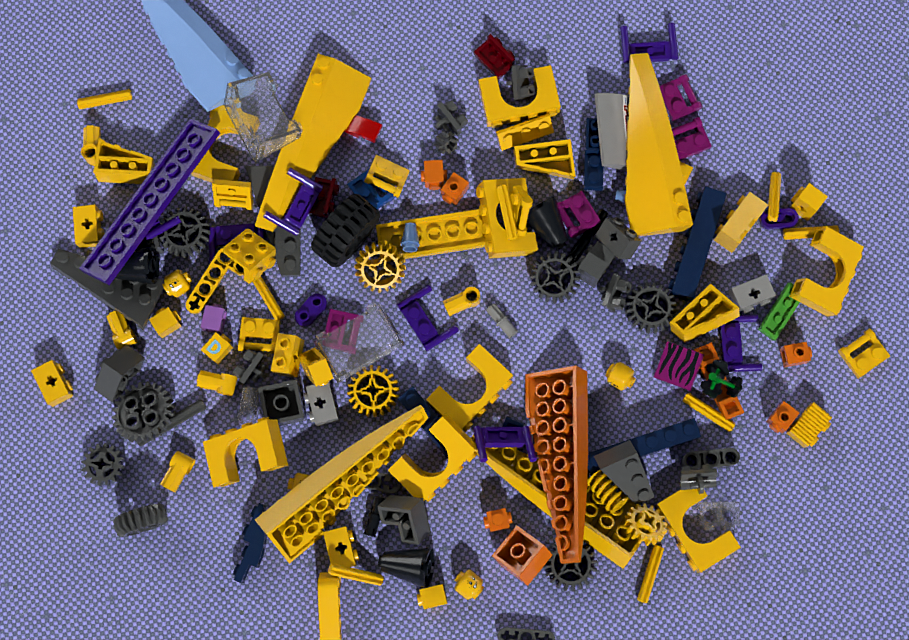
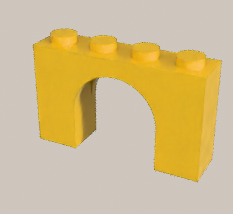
[478,65,561,128]
[191,105,261,183]
[476,178,538,259]
[789,226,864,317]
[426,344,513,433]
[388,413,477,502]
[203,417,288,487]
[655,489,741,573]

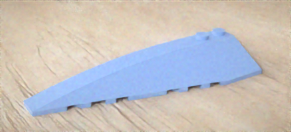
[141,0,256,112]

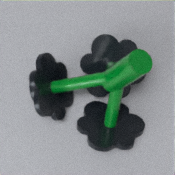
[700,360,743,399]

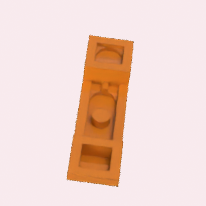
[694,342,744,420]

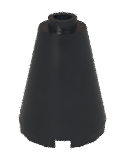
[527,196,568,250]
[115,246,159,284]
[378,548,435,588]

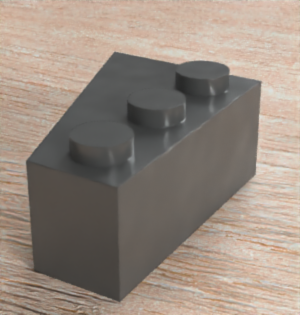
[594,440,655,504]

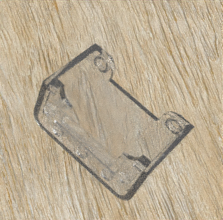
[224,72,303,161]
[313,302,405,383]

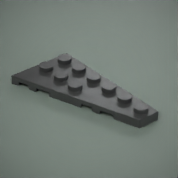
[245,166,301,277]

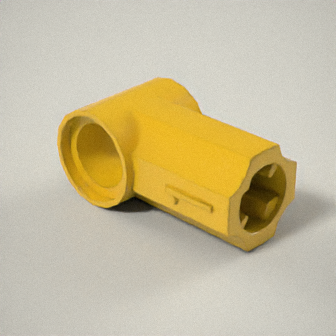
[81,125,101,166]
[442,287,481,317]
[106,310,137,350]
[196,370,238,396]
[160,450,196,493]

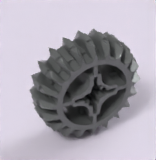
[159,207,211,258]
[530,252,582,303]
[625,282,677,334]
[113,503,168,537]
[544,541,597,592]

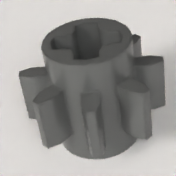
[434,131,459,154]

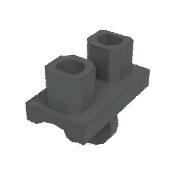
[506,65,535,100]
[435,100,468,136]
[598,273,632,313]
[232,349,267,385]
[680,464,717,494]

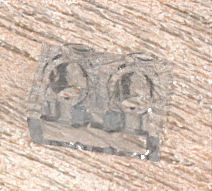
[696,502,741,531]

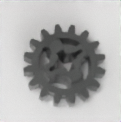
[81,443,125,486]

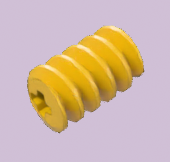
[587,470,629,513]

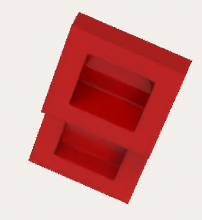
[344,115,383,143]

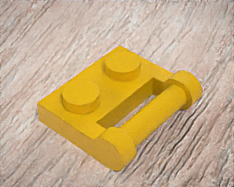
[364,155,410,198]
[212,179,254,210]
[510,185,533,236]
[238,317,281,354]
[838,328,890,379]

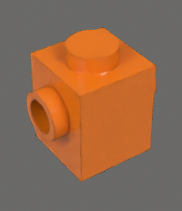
[421,160,447,190]
[441,172,469,205]
[780,342,812,368]
[766,401,800,433]
[483,508,513,533]

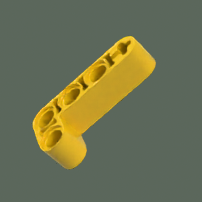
[186,248,244,314]
[318,572,342,640]

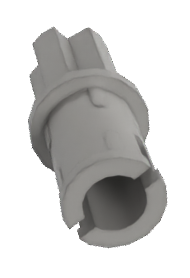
[486,304,518,339]

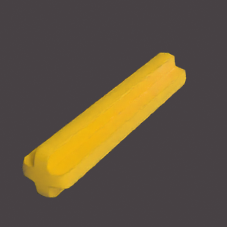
[77,89,132,110]
[767,172,781,222]
[497,184,518,240]
[782,225,839,240]
[252,277,285,320]
[683,393,735,432]
[637,545,664,603]
[328,563,384,586]

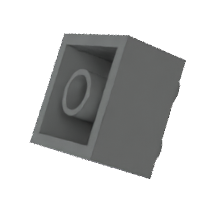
[258,379,306,426]

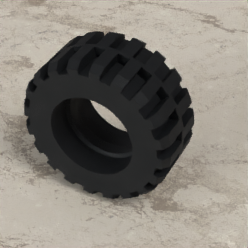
[311,194,380,267]

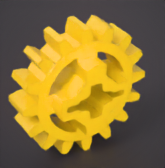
[624,503,668,546]

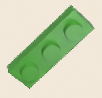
[758,282,800,341]

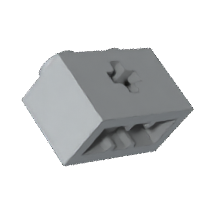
[728,274,776,313]
[304,382,339,426]

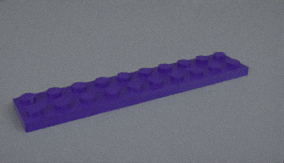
[79,119,220,285]

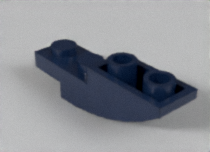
[583,118,604,191]
[397,386,448,459]
[233,503,268,583]

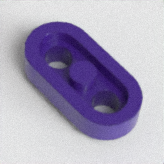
[759,208,799,230]
[295,293,327,327]

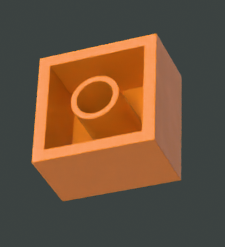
[492,525,552,586]

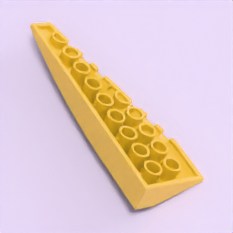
[255,53,372,232]
[624,53,693,237]
[255,405,429,564]
[471,434,641,569]

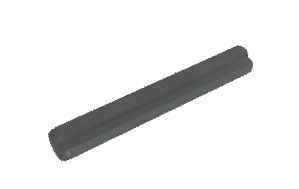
[137,399,206,446]

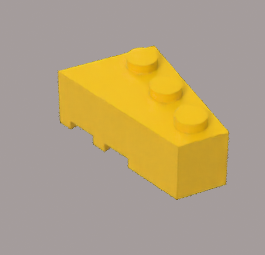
[93,138,155,184]
[513,139,576,180]
[714,192,768,253]
[670,284,740,343]

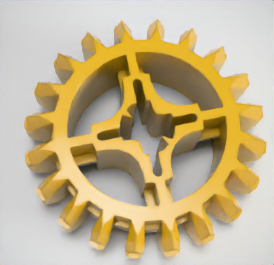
[354,241,406,293]
[347,365,400,418]

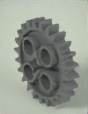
[112,381,175,444]

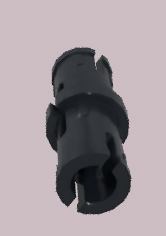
[363,496,385,537]

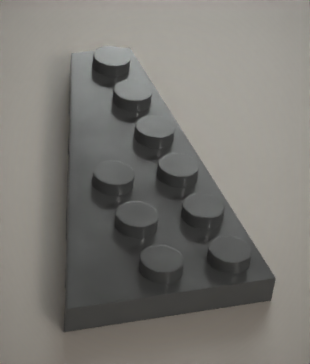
[50,248,164,330]

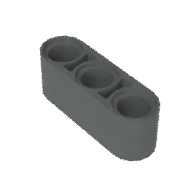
[680,448,740,470]

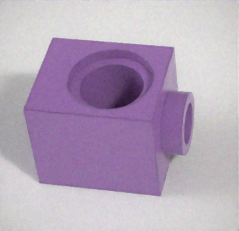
[200,303,227,334]

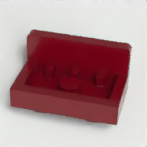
[473,34,515,80]
[309,177,340,218]

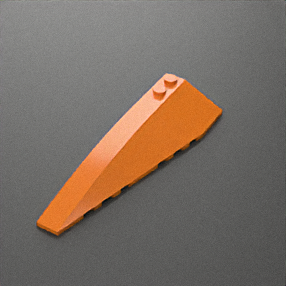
[525,365,588,564]

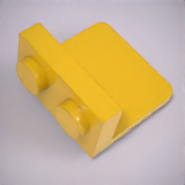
[223,229,276,284]

